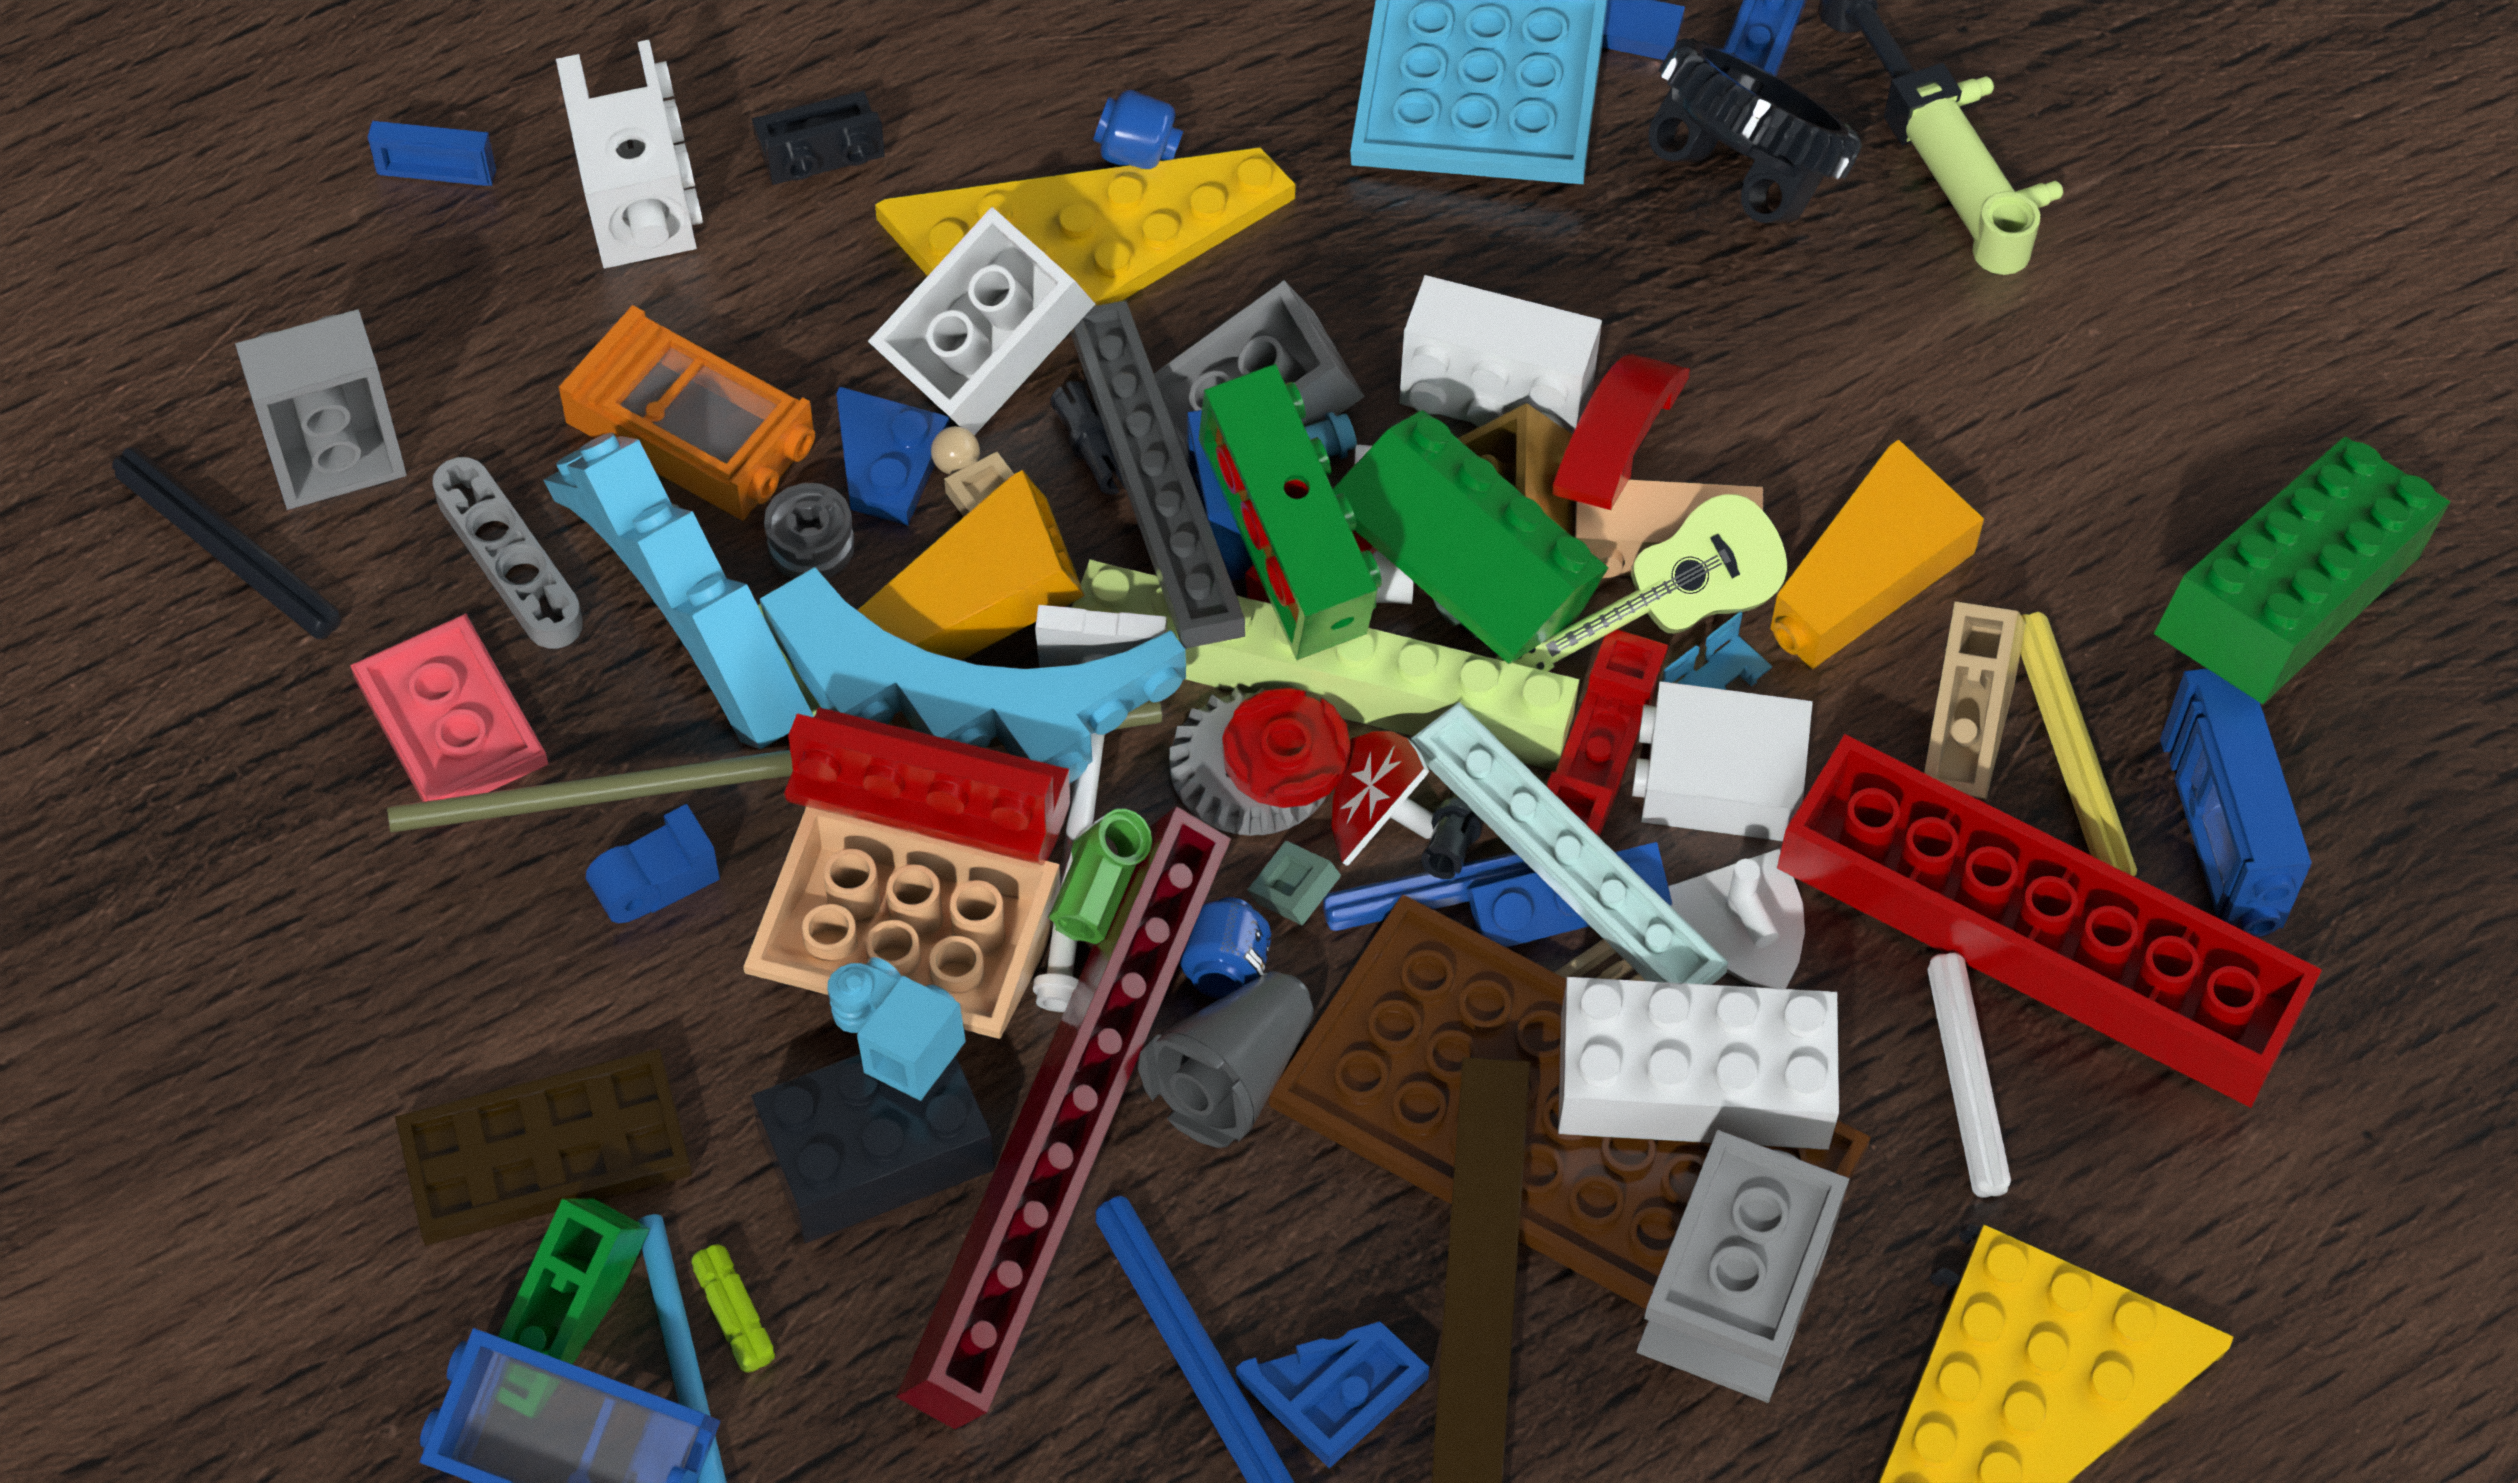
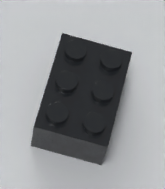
[751,1054,994,1243]

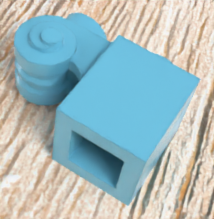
[827,957,966,1101]

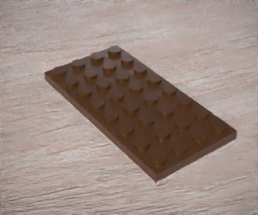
[1269,894,1871,1309]

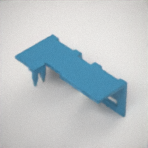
[1662,612,1772,690]

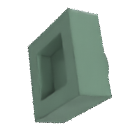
[1247,841,1341,926]

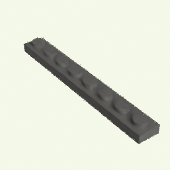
[1070,300,1245,649]

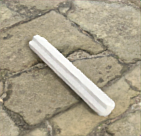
[1927,952,2011,1198]

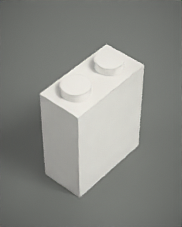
[1632,681,1812,841]

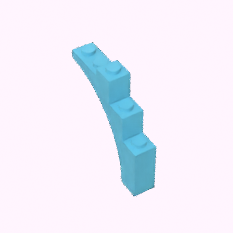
[544,433,814,750]
[760,567,1186,784]

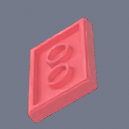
[350,613,549,802]

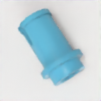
[1305,411,1357,459]

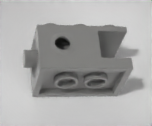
[1637,1130,1850,1403]

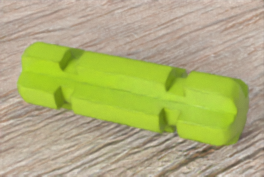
[691,1244,775,1373]

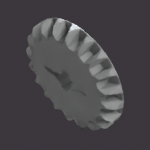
[1169,687,1327,836]

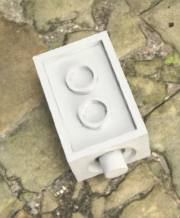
[556,40,703,269]

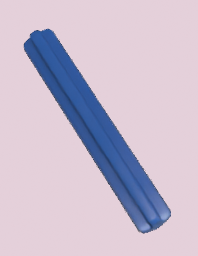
[1323,852,1535,931]

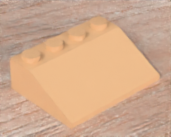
[743,807,1061,1039]

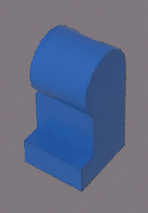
[585,804,720,923]

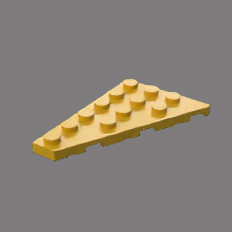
[875,148,1295,306]
[1878,1225,2233,1483]

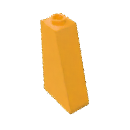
[1770,439,1984,670]
[857,470,1085,661]

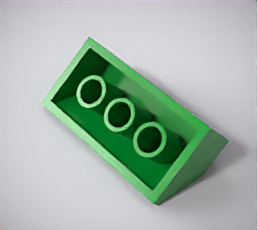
[1333,410,1608,664]

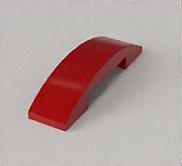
[1552,354,1690,510]
[1546,630,1669,837]

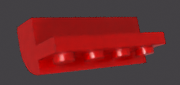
[784,707,1070,866]

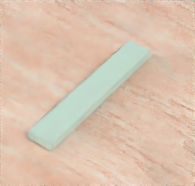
[1411,702,1728,985]

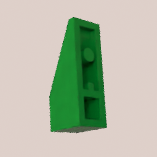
[496,1199,650,1419]

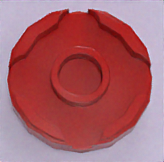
[1222,687,1350,808]

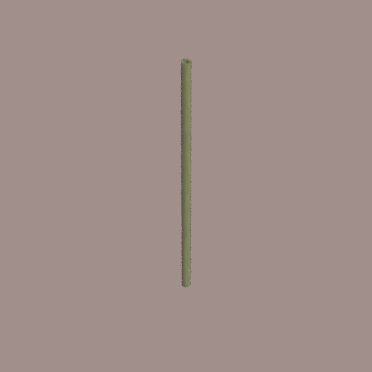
[387,700,1162,833]

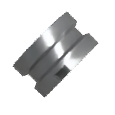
[764,483,854,579]

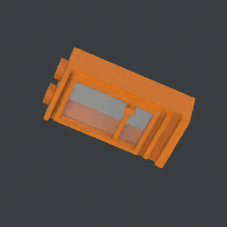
[559,305,815,521]

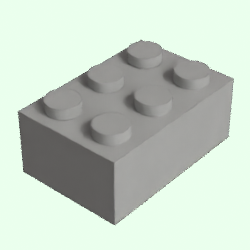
[235,309,407,510]

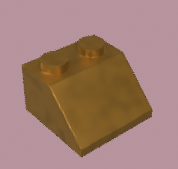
[1457,403,1575,537]

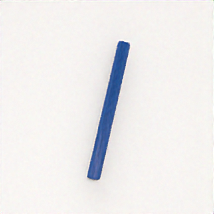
[1095,1196,1295,1483]

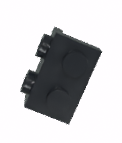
[752,90,885,185]

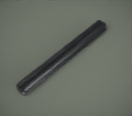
[112,447,342,640]

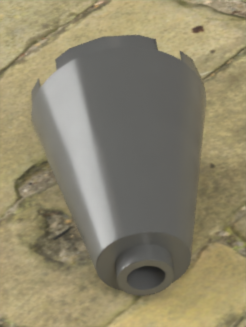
[1138,971,1313,1148]

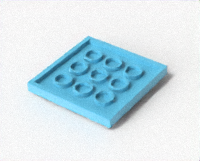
[1350,0,1608,185]

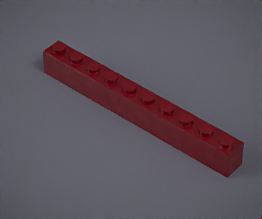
[896,806,1231,1429]

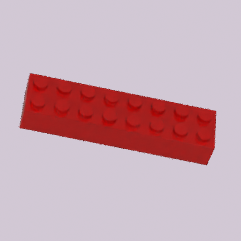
[1777,734,2322,1108]

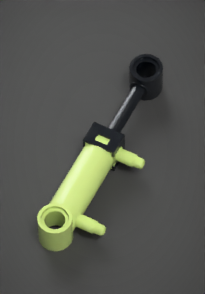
[1818,0,2063,275]

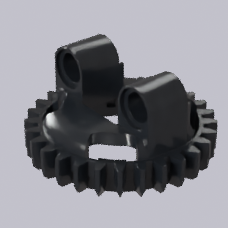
[1649,38,1862,224]

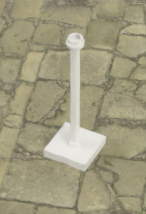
[1033,605,1167,1012]

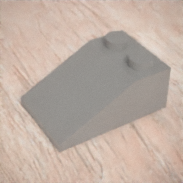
[1154,280,1365,462]

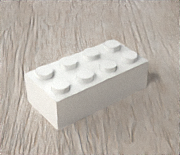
[1558,977,1839,1149]

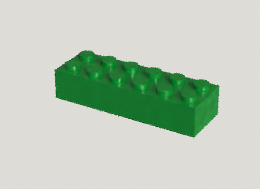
[2154,436,2451,704]

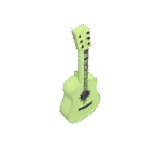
[1496,494,1787,672]

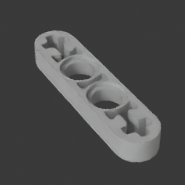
[432,457,583,649]

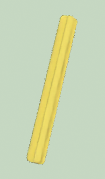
[2020,612,2137,876]

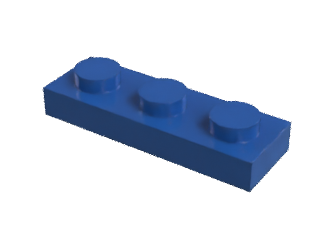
[1466,842,1673,947]

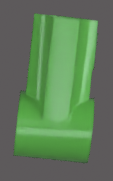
[1048,809,1152,945]

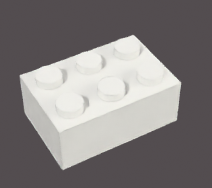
[868,207,1095,435]
[1399,275,1602,434]

